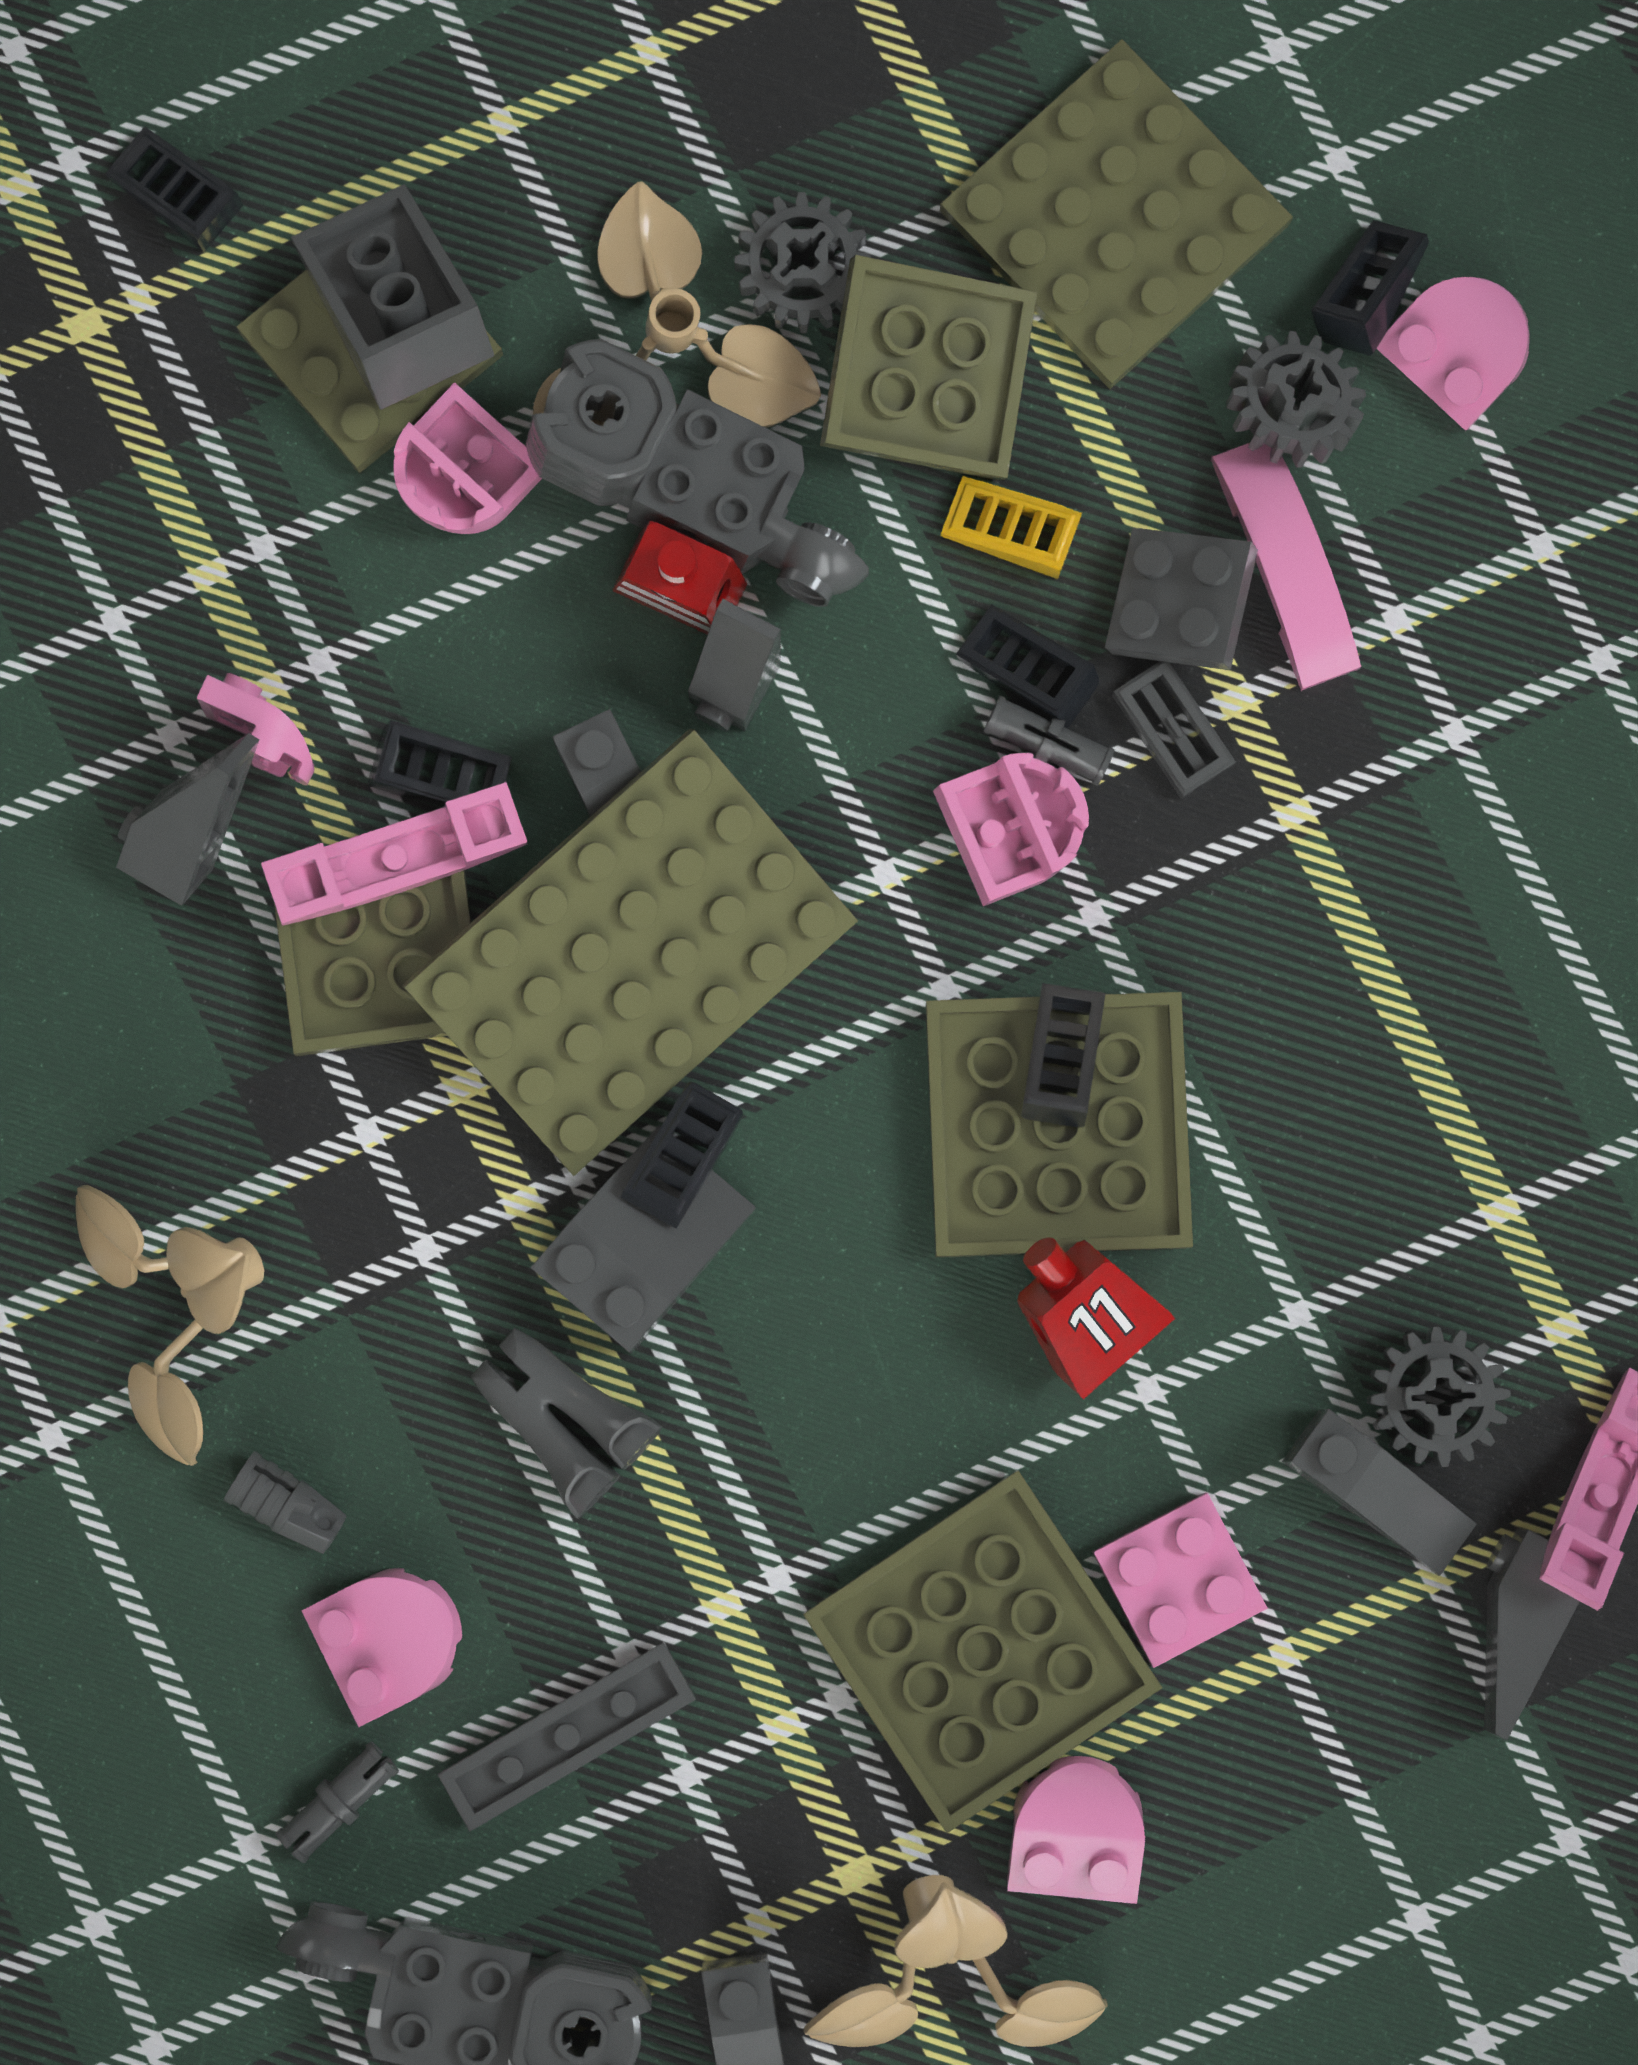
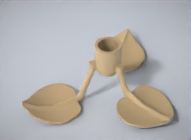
[533,181,821,428]
[76,1185,264,1466]
[803,1875,1108,2047]

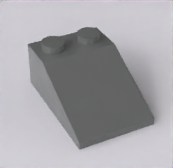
[291,184,495,410]
[531,1125,756,1354]

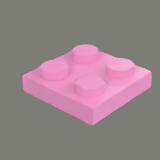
[1092,1493,1268,1668]

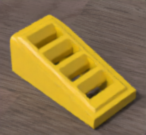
[940,476,1082,580]

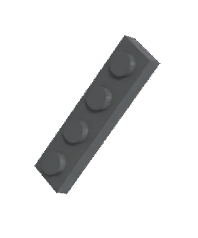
[438,1642,696,1832]

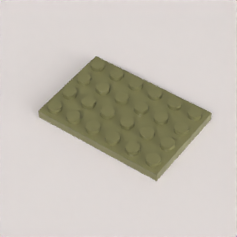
[402,729,858,1176]

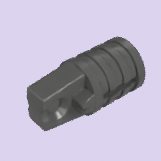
[223,1451,347,1554]

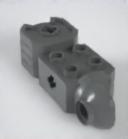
[526,339,869,607]
[275,1902,652,2065]

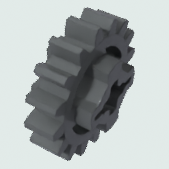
[735,192,871,333]
[1226,331,1366,468]
[1367,1327,1511,1467]

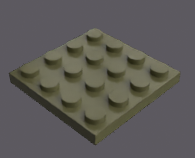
[940,39,1293,389]
[925,992,1193,1257]
[803,1470,1162,1833]

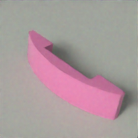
[1211,443,1361,691]
[261,782,528,926]
[1539,1368,1638,1611]

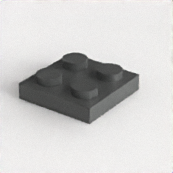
[1105,527,1258,670]

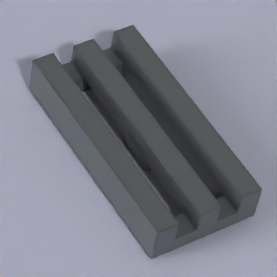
[1112,661,1236,799]

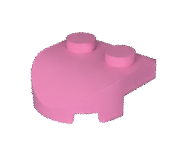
[1377,277,1529,431]
[394,382,542,534]
[197,673,314,785]
[933,753,1089,906]
[302,1568,462,1727]
[1007,1756,1145,1904]

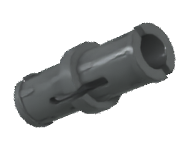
[983,696,1115,786]
[276,1741,399,1863]

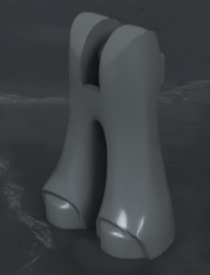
[470,1328,662,1519]

